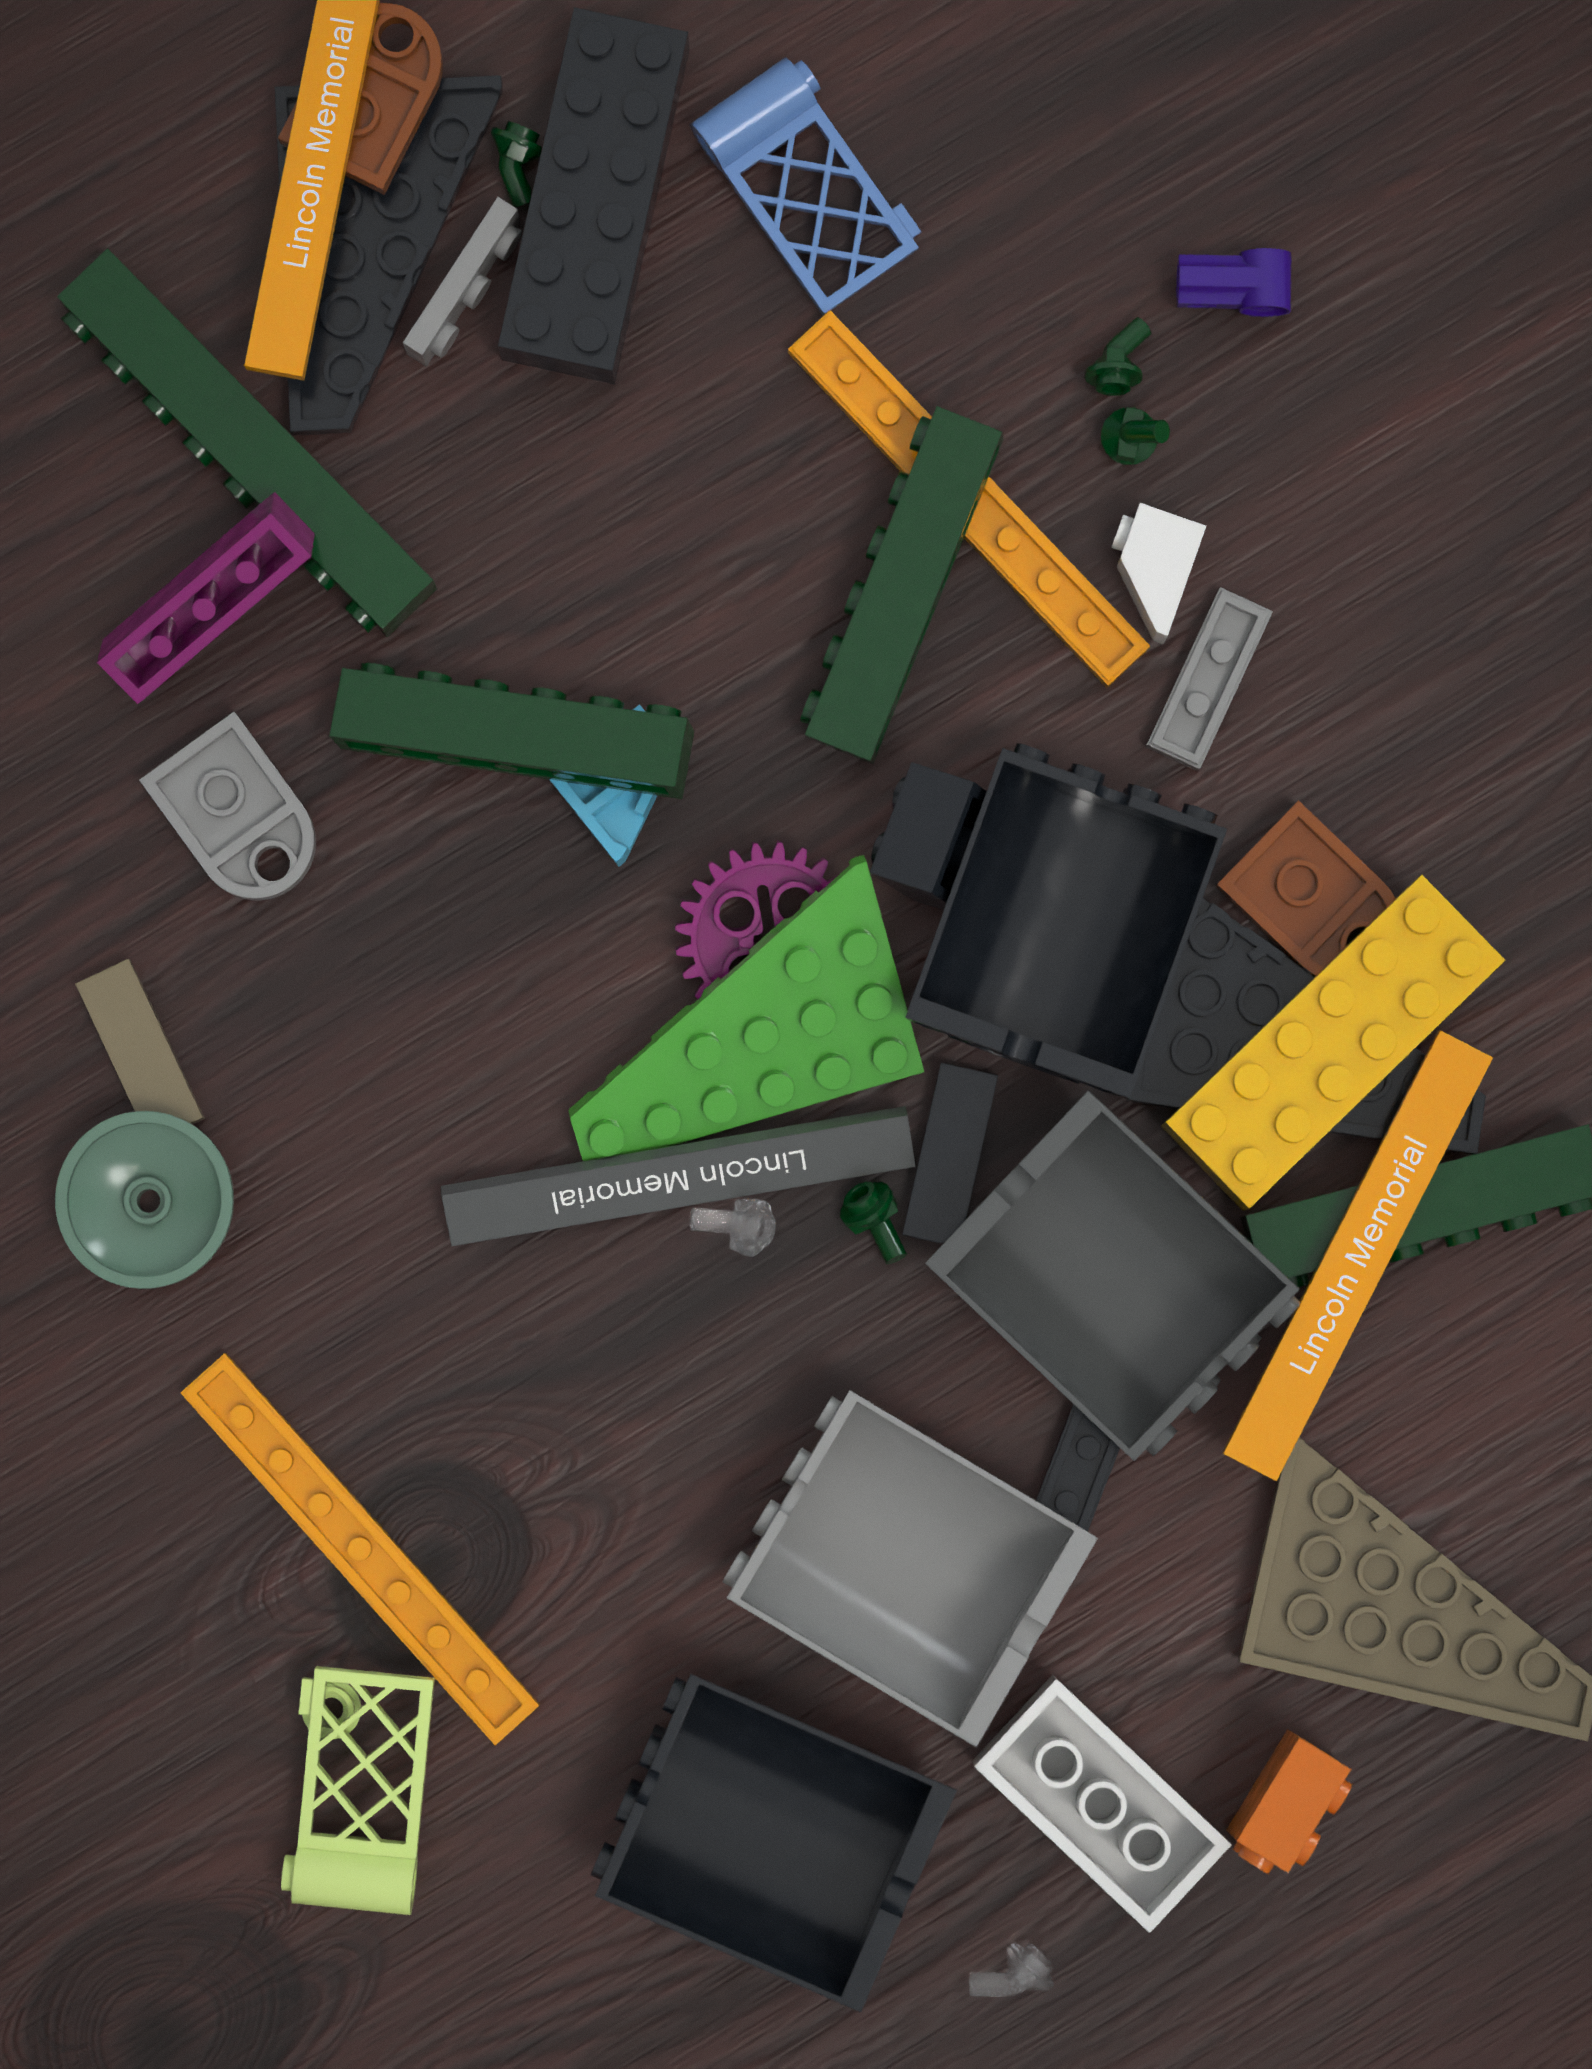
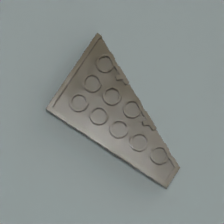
[1238,1438,1592,1742]

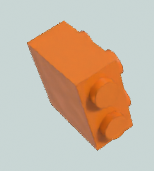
[1226,1729,1352,1874]

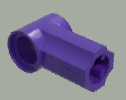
[1176,248,1292,317]

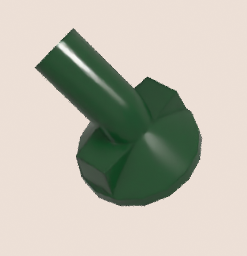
[491,121,542,207]
[1084,317,1152,396]
[1101,407,1170,465]
[840,1182,907,1265]

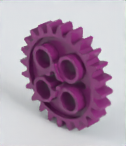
[675,841,838,999]

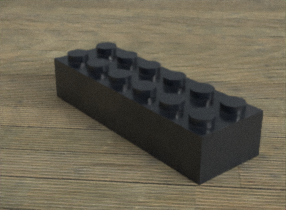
[498,7,690,385]

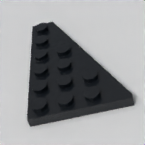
[275,75,503,436]
[1126,898,1486,1155]

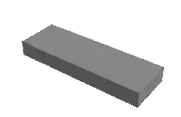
[1146,587,1273,771]

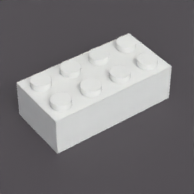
[972,1675,1231,1933]

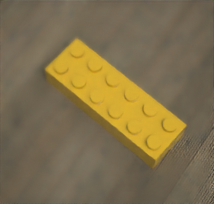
[1161,875,1505,1211]

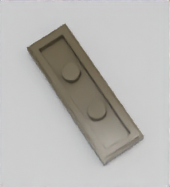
[76,959,205,1124]

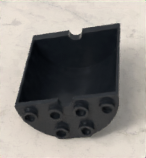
[905,743,1227,1099]
[590,1673,957,2012]

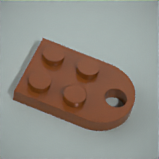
[278,3,443,195]
[1215,800,1395,977]

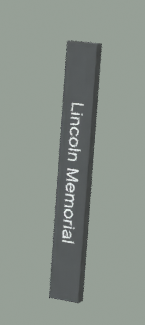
[441,1106,916,1246]

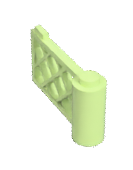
[281,1666,435,1915]

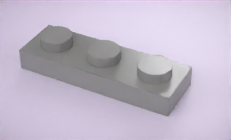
[403,197,523,367]

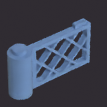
[690,57,921,316]

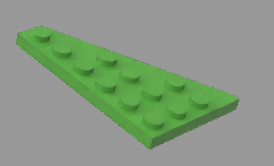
[568,855,924,1161]

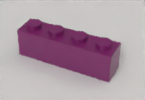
[97,492,315,704]

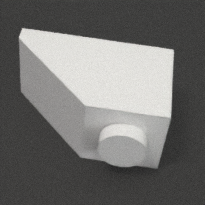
[1111,503,1206,644]

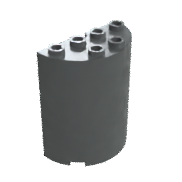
[925,1090,1301,1461]

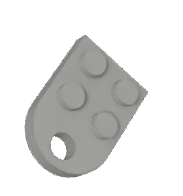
[139,712,316,901]

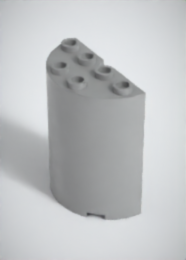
[722,1390,1098,1747]

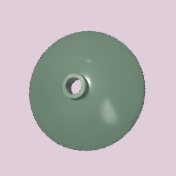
[55,1111,234,1289]

